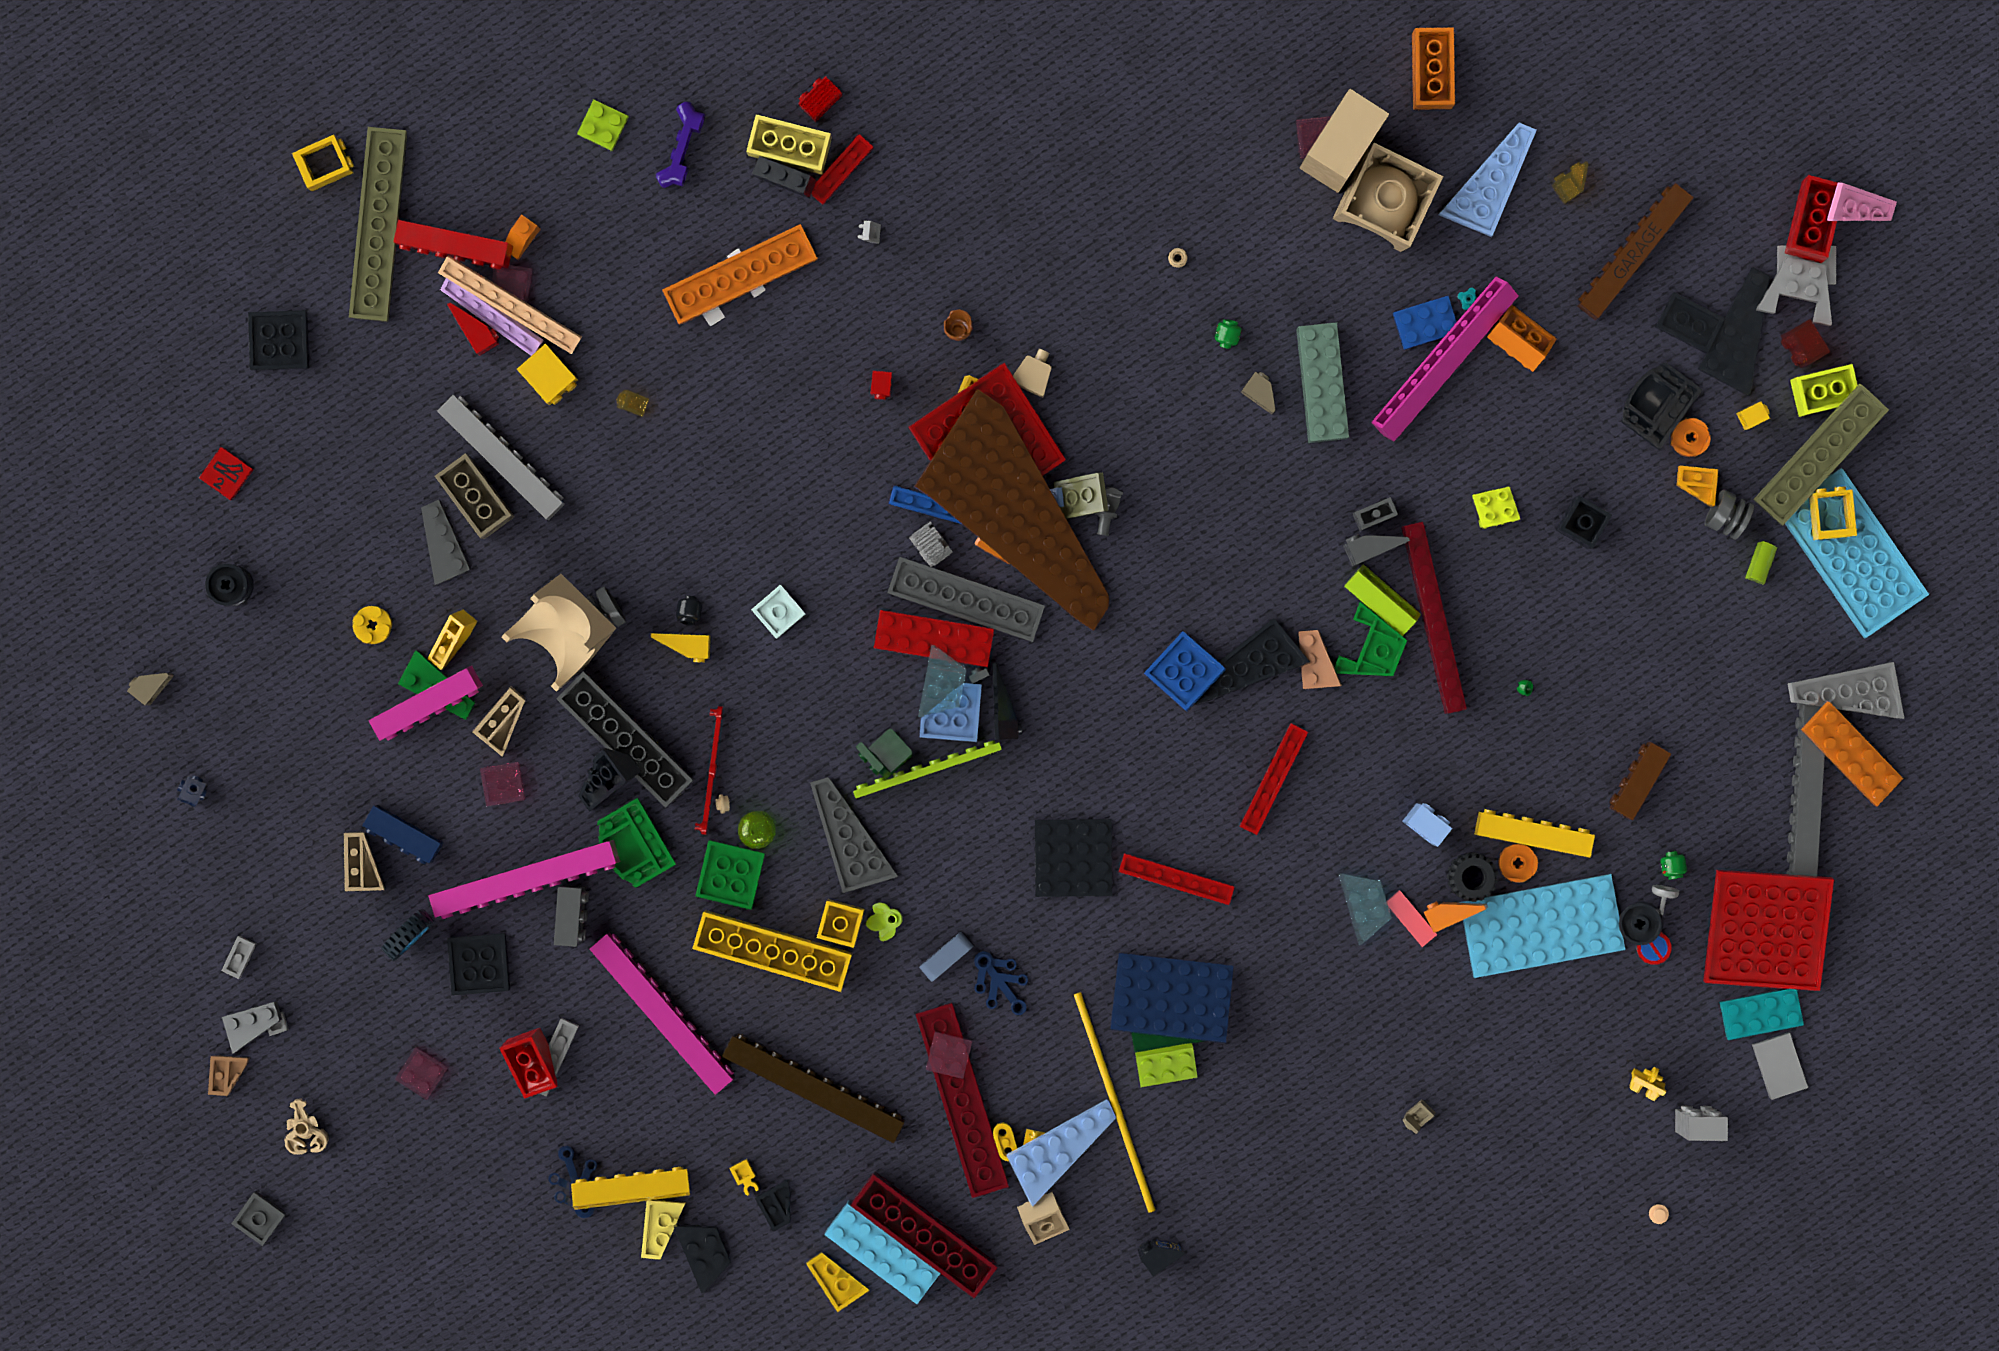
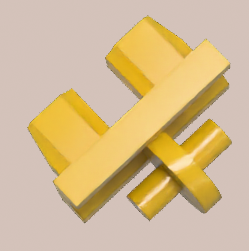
[1630,1067,1666,1101]

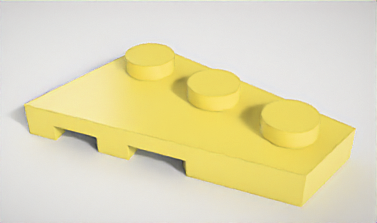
[641,1200,685,1259]

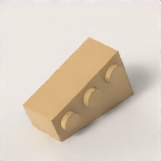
[473,686,526,757]
[344,832,385,891]

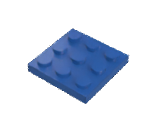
[1144,631,1226,712]

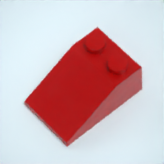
[499,1028,558,1099]

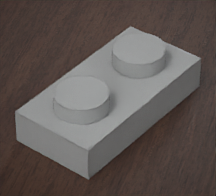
[221,936,257,979]

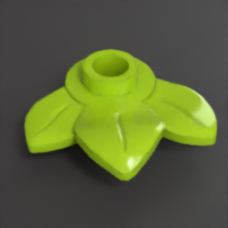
[866,903,903,941]

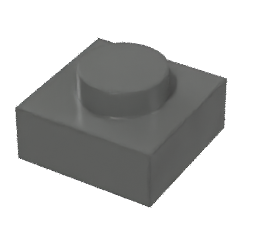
[969,667,989,684]

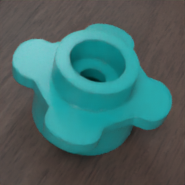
[1458,288,1477,310]

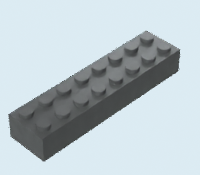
[556,671,695,808]

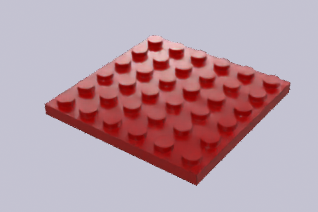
[908,363,1066,476]
[1703,870,1834,991]

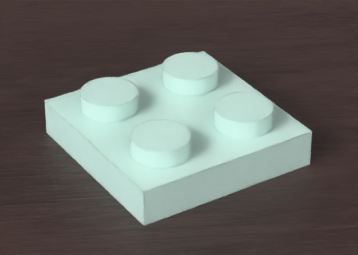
[751,585,805,639]

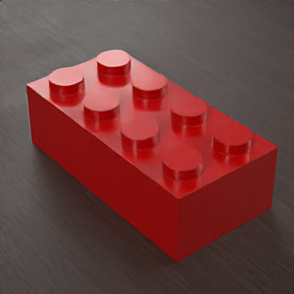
[1784,175,1838,263]

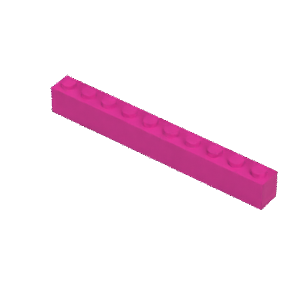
[1371,277,1518,441]
[428,840,620,919]
[590,933,734,1095]

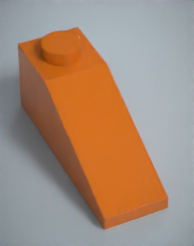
[1424,901,1488,933]

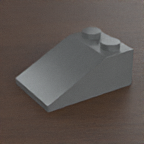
[1343,534,1410,566]

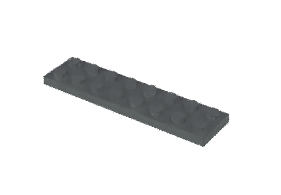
[887,557,1045,642]

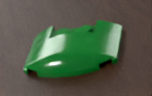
[597,798,676,888]

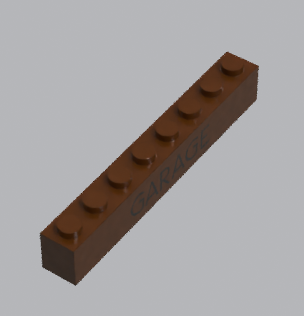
[1577,183,1694,320]

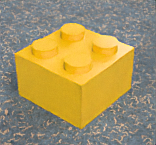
[817,899,865,948]

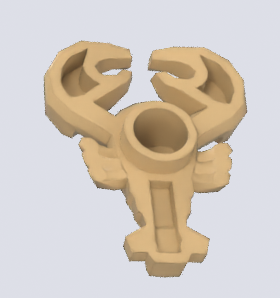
[285,1098,329,1154]

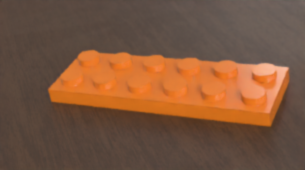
[1801,701,1903,806]

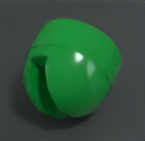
[1516,680,1533,696]

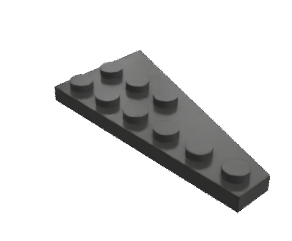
[810,777,898,893]

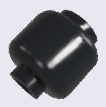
[676,596,702,625]

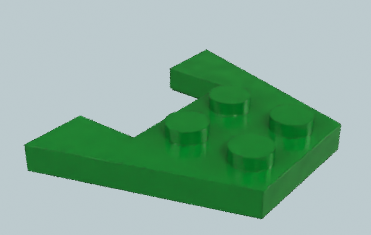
[1335,602,1407,676]

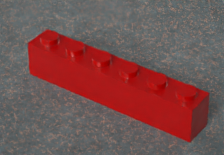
[393,220,513,270]

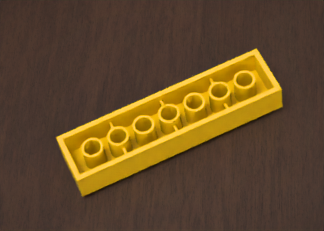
[692,910,852,992]

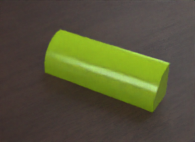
[1344,564,1421,636]

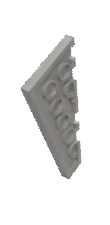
[1788,662,1904,719]

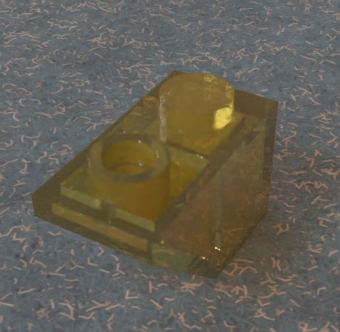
[1551,161,1588,204]

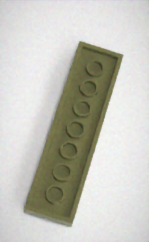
[1753,384,1889,526]

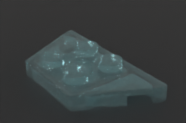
[918,645,966,717]
[1338,873,1392,945]

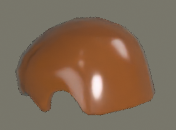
[944,309,973,341]

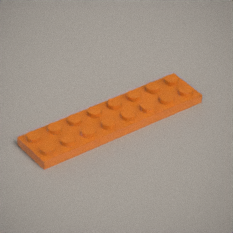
[662,224,818,325]

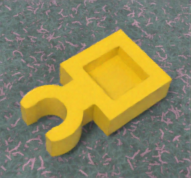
[729,1159,759,1196]

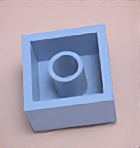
[1402,803,1452,847]

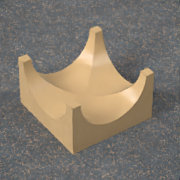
[502,574,616,692]

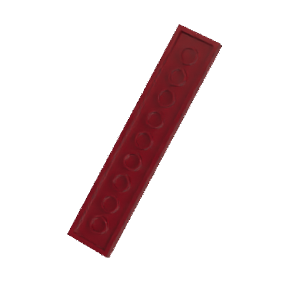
[915,1003,1009,1198]

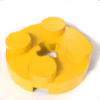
[353,606,392,644]

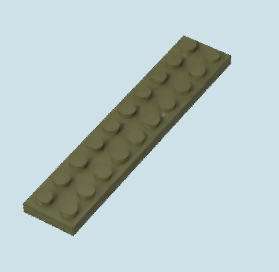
[349,127,407,322]

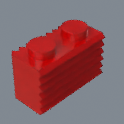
[798,76,842,122]

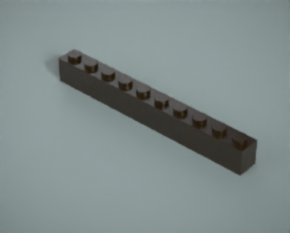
[722,1033,905,1144]

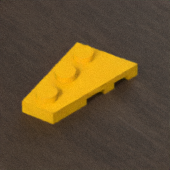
[806,1252,869,1312]

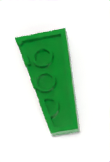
[398,650,475,720]

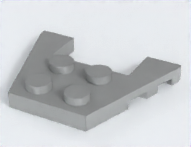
[1756,257,1832,326]

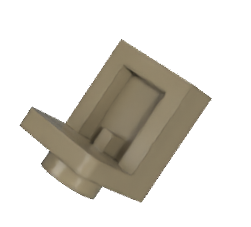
[1403,1099,1436,1134]

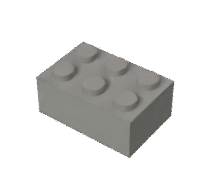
[1675,1106,1728,1141]

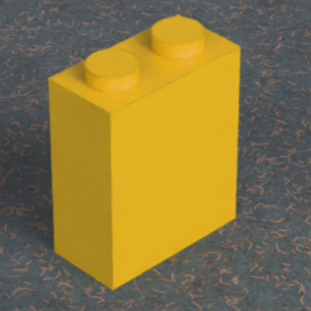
[517,344,578,405]

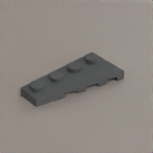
[421,500,471,585]

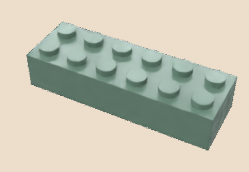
[1296,323,1349,443]

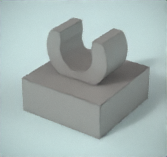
[858,221,881,244]

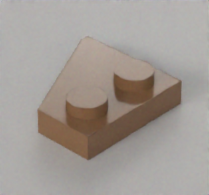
[208,1055,250,1096]

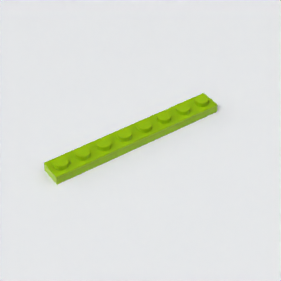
[853,740,1002,798]

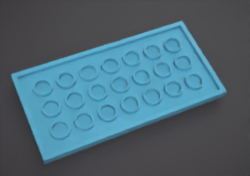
[1785,468,1929,638]
[1459,874,1625,978]

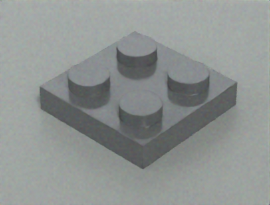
[231,1191,287,1246]

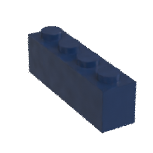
[362,805,444,864]

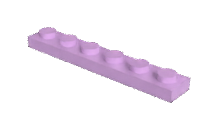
[440,278,544,356]

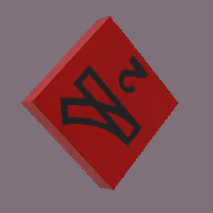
[199,447,254,500]

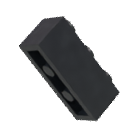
[752,156,817,199]

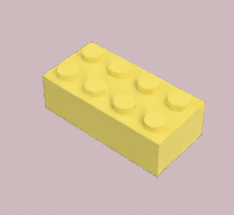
[746,115,832,175]

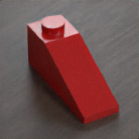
[447,303,499,356]

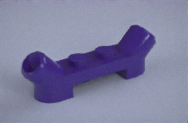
[656,101,705,188]

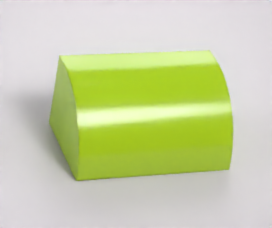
[1745,541,1777,585]

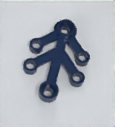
[974,951,1028,1015]
[548,1146,597,1218]

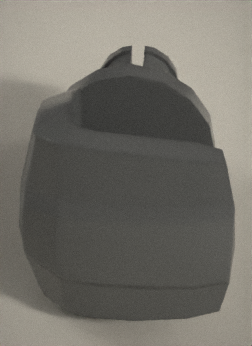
[1095,487,1123,536]

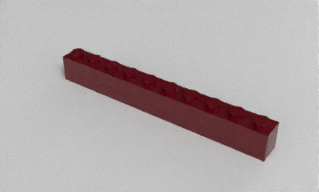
[1401,522,1467,714]

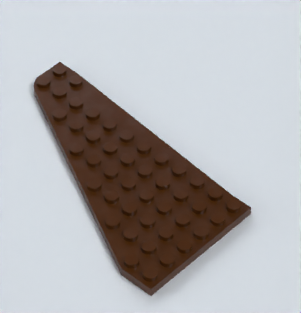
[914,390,1109,631]

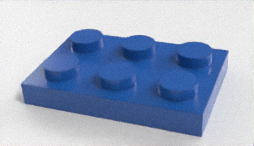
[1393,296,1457,350]

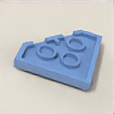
[920,683,982,742]

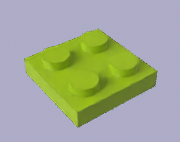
[577,99,629,151]

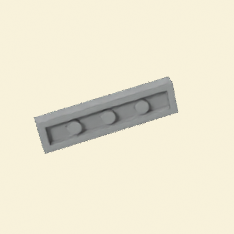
[540,1018,579,1096]

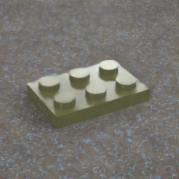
[1054,472,1108,519]

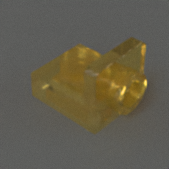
[616,390,649,417]

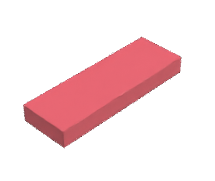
[1385,890,1437,947]

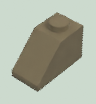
[1241,372,1275,415]
[127,673,174,705]

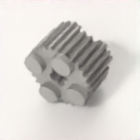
[909,521,952,567]

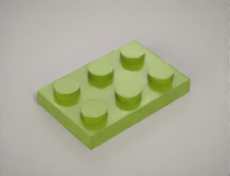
[1135,1043,1198,1087]

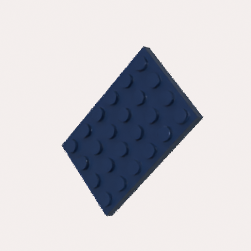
[1110,953,1234,1043]

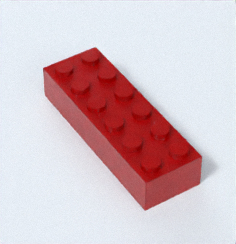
[874,610,994,667]

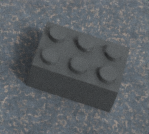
[554,885,589,947]

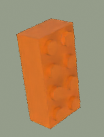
[1412,28,1455,110]

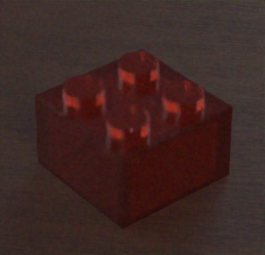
[1780,319,1830,368]

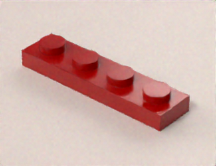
[811,134,874,205]

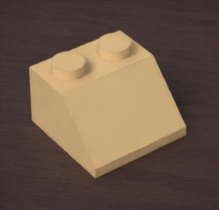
[1017,1192,1070,1245]

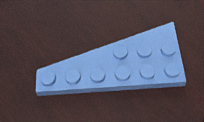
[1439,123,1536,237]
[1007,1100,1116,1206]

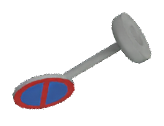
[1637,885,1679,965]

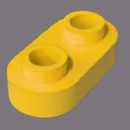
[993,1122,1017,1161]

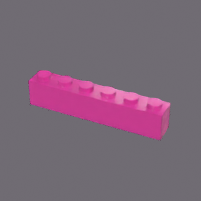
[369,665,483,741]

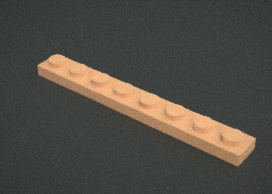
[438,255,582,354]

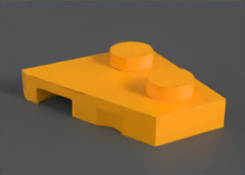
[1677,466,1718,507]

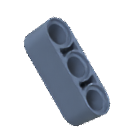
[919,932,973,982]

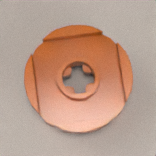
[1671,418,1711,457]
[1498,844,1538,883]

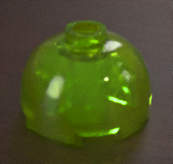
[738,811,776,849]

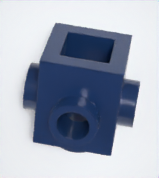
[177,776,207,807]

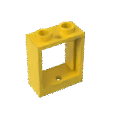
[292,135,354,191]
[1809,486,1857,540]

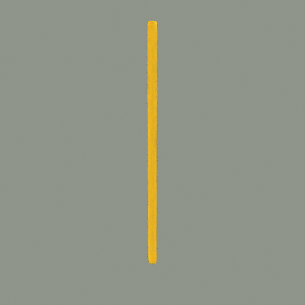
[1074,992,1156,1213]

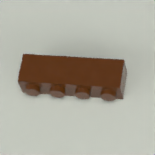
[1609,742,1671,820]

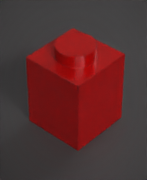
[870,371,893,400]

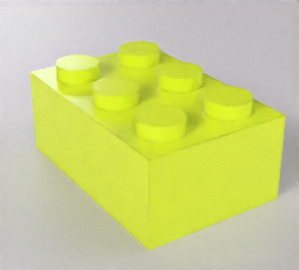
[1790,364,1858,417]

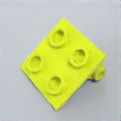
[1472,487,1520,529]

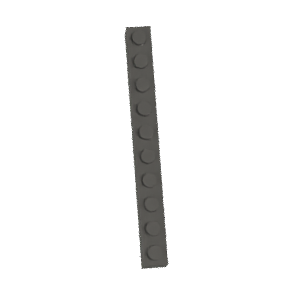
[1786,703,1825,876]

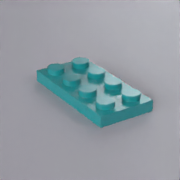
[1720,989,1804,1040]

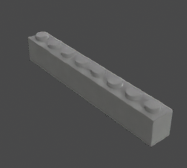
[437,395,565,520]

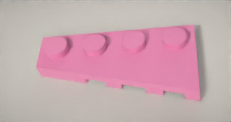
[1827,183,1897,221]

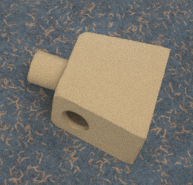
[1013,349,1052,398]

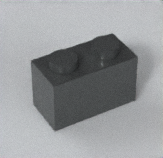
[1352,497,1398,531]

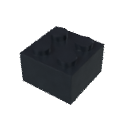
[1556,496,1612,549]

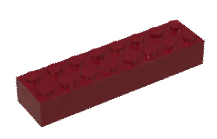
[851,1171,997,1298]

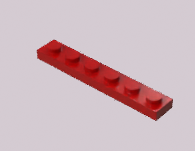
[1240,723,1308,835]
[1118,853,1234,905]

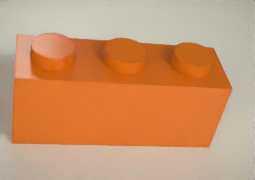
[1487,305,1557,372]

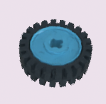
[381,909,435,961]

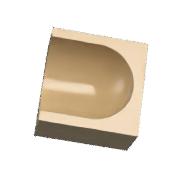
[1300,89,1389,193]
[1333,143,1443,252]

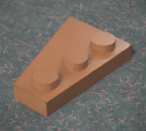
[1299,630,1342,689]

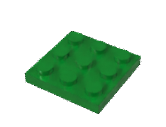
[695,840,765,910]

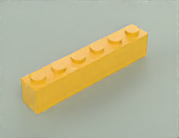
[1474,809,1595,858]
[571,1167,690,1210]

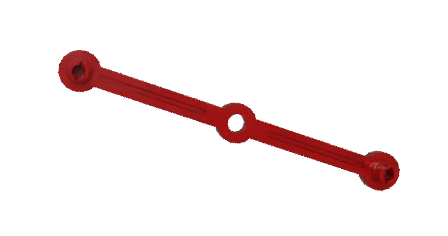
[695,706,723,835]

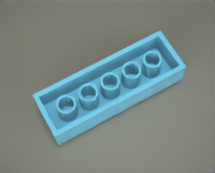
[825,1201,940,1304]

